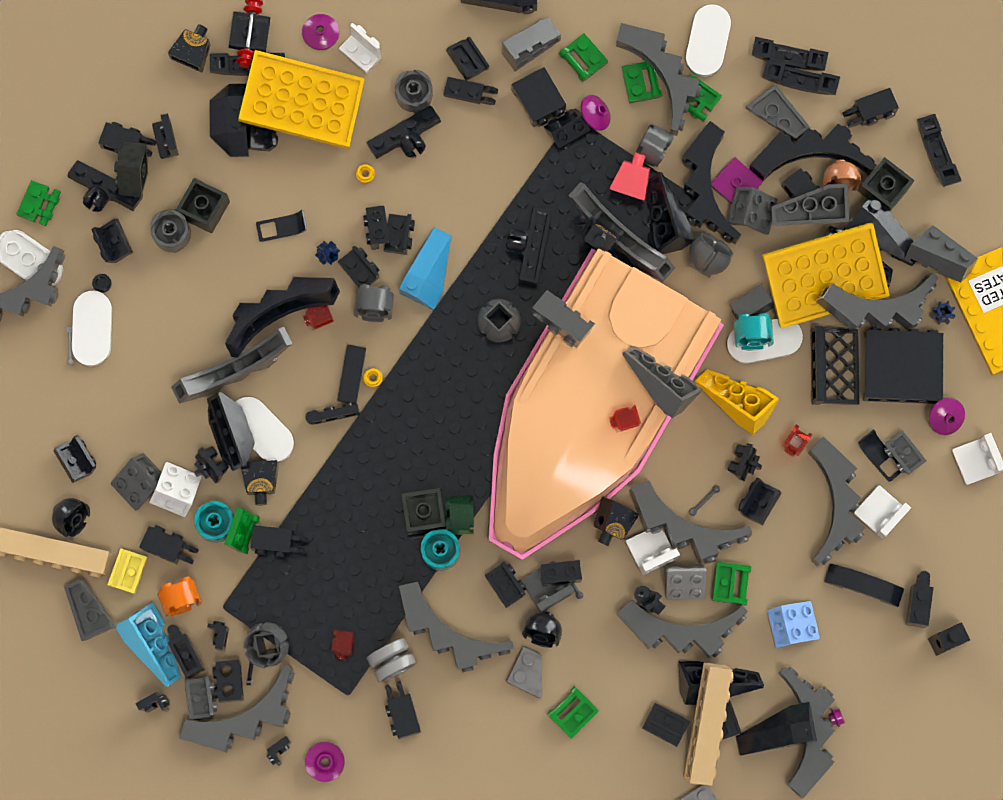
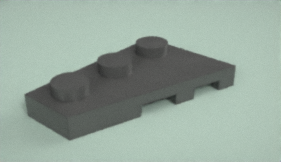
[745,84,811,140]
[64,579,116,641]

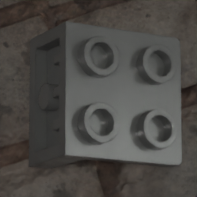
[728,187,777,235]
[111,453,162,511]
[521,561,574,613]

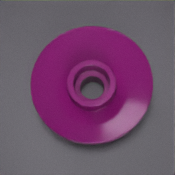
[302,14,339,50]
[581,95,611,131]
[929,398,965,435]
[305,742,345,782]

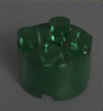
[446,495,474,535]

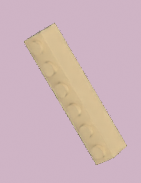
[0,528,112,578]
[684,663,733,786]

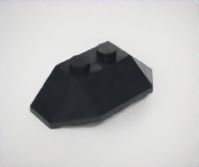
[210,84,249,157]
[207,392,255,471]

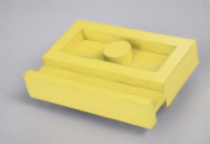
[107,548,148,594]

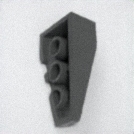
[772,184,849,226]
[622,346,703,418]

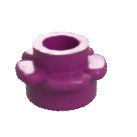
[829,709,845,727]

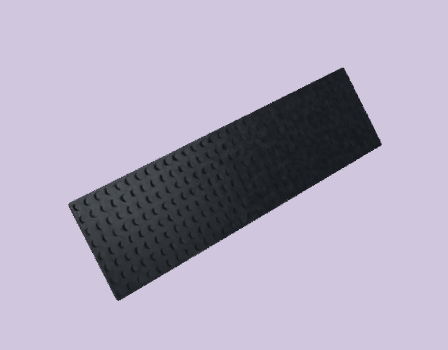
[223,127,696,695]

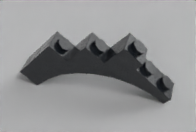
[682,121,741,244]
[749,124,876,181]
[225,277,340,358]

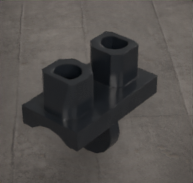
[728,443,762,482]
[194,446,229,484]
[634,586,666,615]

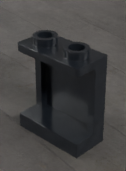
[511,67,566,127]

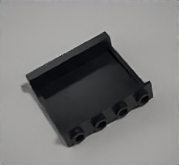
[863,327,944,404]

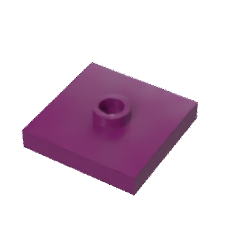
[711,157,763,205]

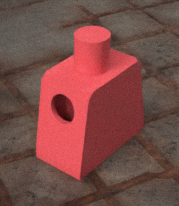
[610,152,650,200]

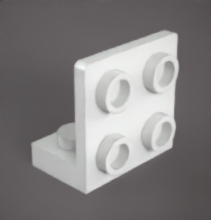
[339,23,382,75]
[952,433,1003,485]
[149,462,201,517]
[854,486,911,539]
[626,530,680,576]

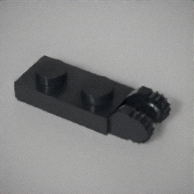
[444,77,498,105]
[305,402,360,425]

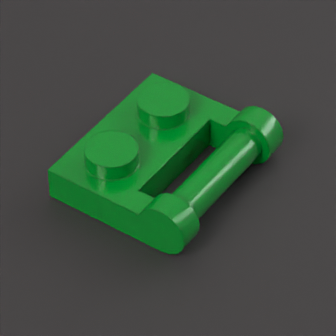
[559,33,608,82]
[622,61,663,104]
[224,507,260,554]
[712,562,751,606]
[547,686,599,739]

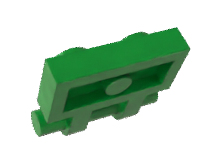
[687,74,722,122]
[16,180,61,226]

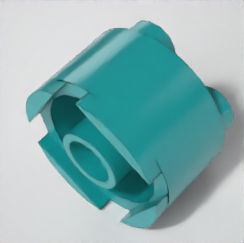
[734,313,774,351]
[194,501,234,543]
[421,529,460,571]

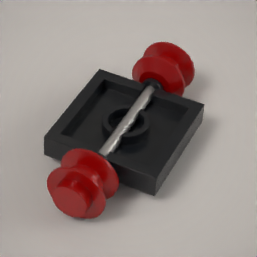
[228,0,271,68]

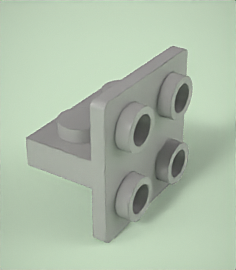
[665,566,707,600]

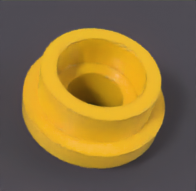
[356,164,375,183]
[363,368,383,388]

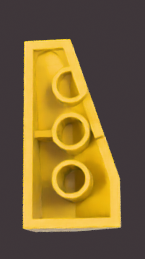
[695,369,779,435]

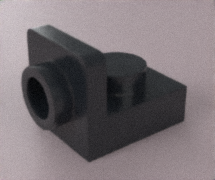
[207,621,229,652]
[266,736,292,766]

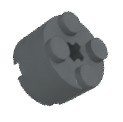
[395,70,433,113]
[636,123,674,167]
[150,210,191,253]
[354,284,394,322]

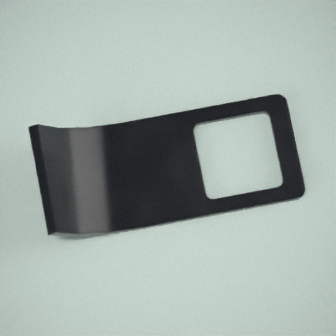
[256,210,307,242]
[858,429,901,482]

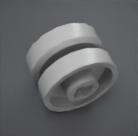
[366,638,417,683]

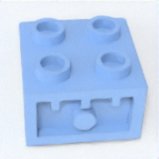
[767,601,820,649]

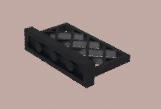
[811,326,860,405]

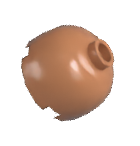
[823,160,862,191]

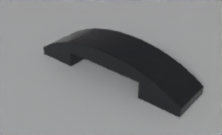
[752,37,829,71]
[210,53,285,76]
[763,59,840,95]
[917,114,962,187]
[824,564,904,607]

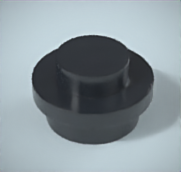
[92,274,112,293]

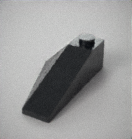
[461,0,537,14]
[647,172,695,254]
[844,196,917,266]
[678,661,764,705]
[736,702,817,756]

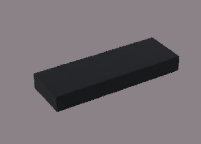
[337,345,366,404]

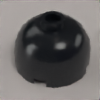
[52,498,90,537]
[522,611,562,648]

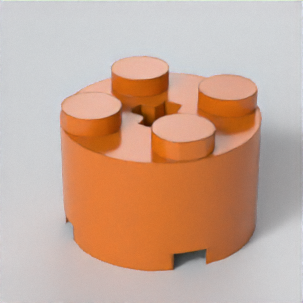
[157,576,202,617]

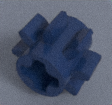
[315,241,340,265]
[932,301,955,325]

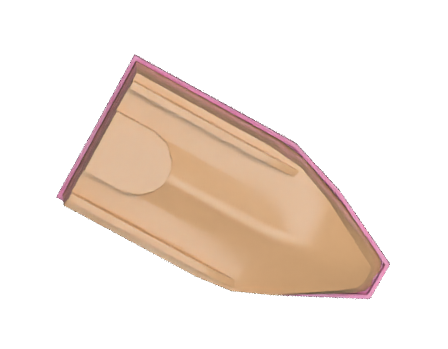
[488,248,724,560]

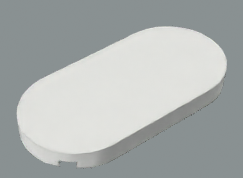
[686,5,731,77]
[0,230,63,287]
[72,291,112,367]
[727,319,803,364]
[236,397,294,462]

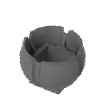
[689,232,733,278]
[477,299,521,343]
[243,622,289,668]

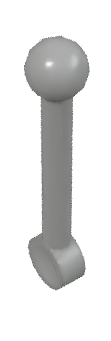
[66,326,75,365]

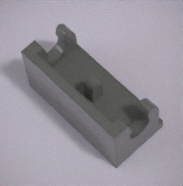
[730,285,774,320]

